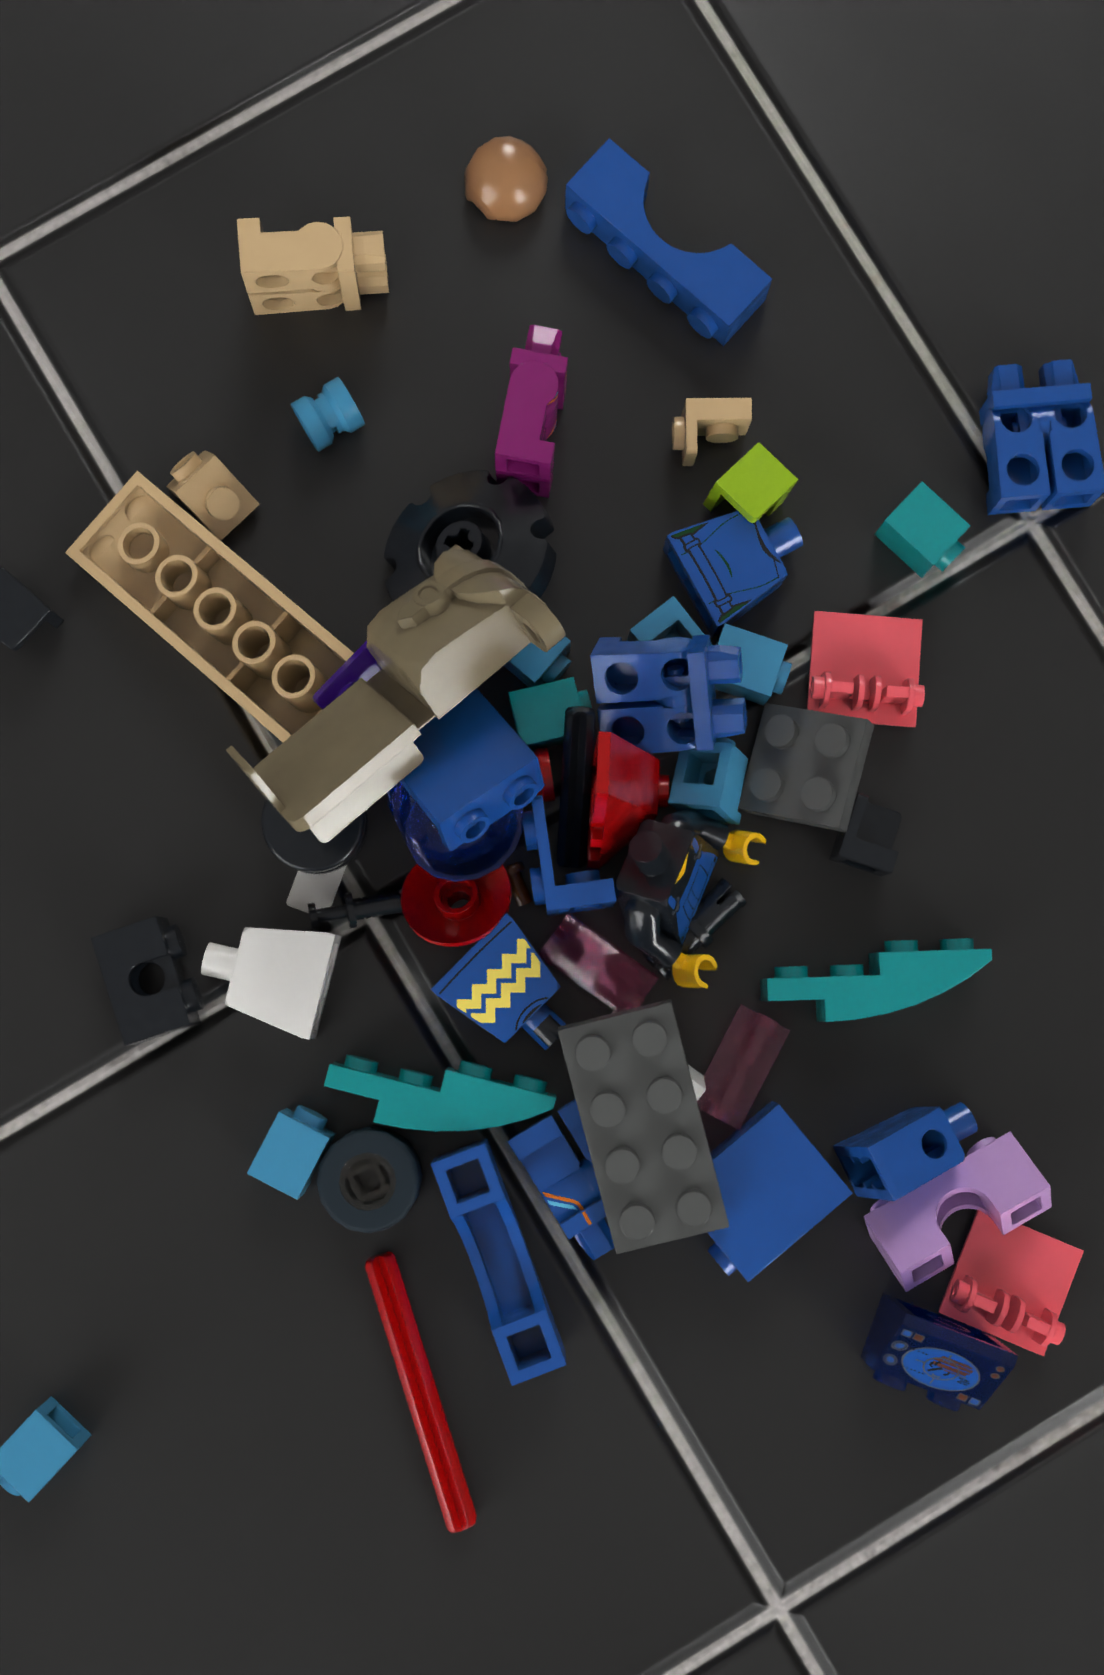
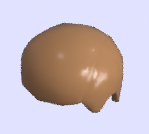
[464,136,548,222]

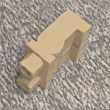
[237,216,389,315]

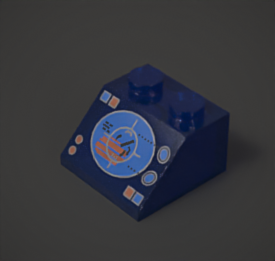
[861,1293,1018,1411]

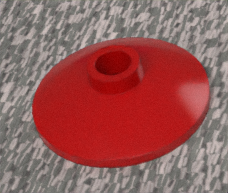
[401,845,512,947]

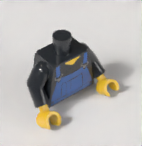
[615,810,766,988]

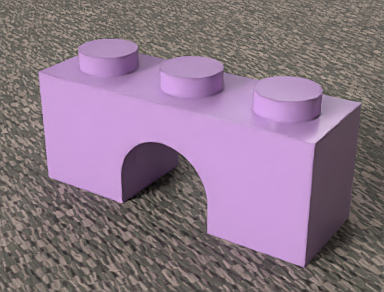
[864,1131,1052,1292]

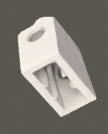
[201,927,342,1040]

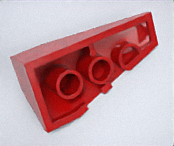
[586,731,669,871]

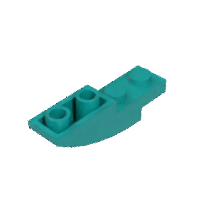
[760,938,992,1022]
[324,1054,556,1132]

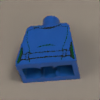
[663,511,803,638]

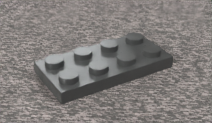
[558,999,729,1254]

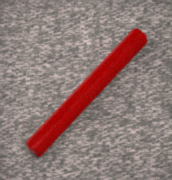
[365,1252,477,1533]

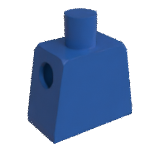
[833,1102,978,1201]

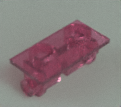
[538,912,659,1013]
[697,1004,790,1130]

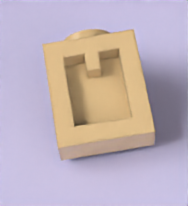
[672,398,752,466]

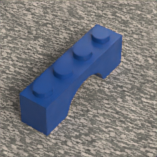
[565,138,772,346]
[431,1138,567,1386]

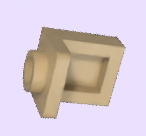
[166,450,260,541]

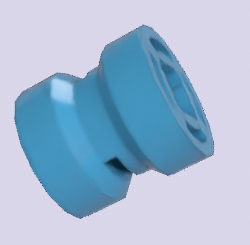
[290,377,365,452]

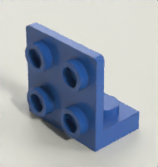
[522,795,616,916]

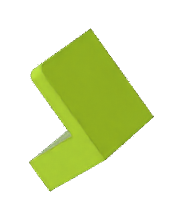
[703,442,799,523]

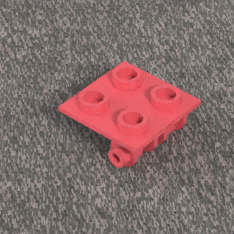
[807,611,925,728]
[938,1210,1084,1357]

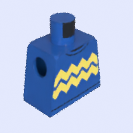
[431,913,567,1050]

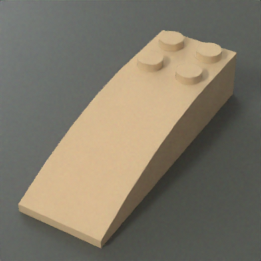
[65,471,354,742]

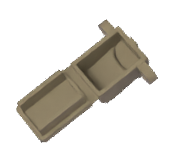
[226,544,566,843]

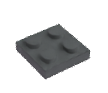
[738,703,874,832]

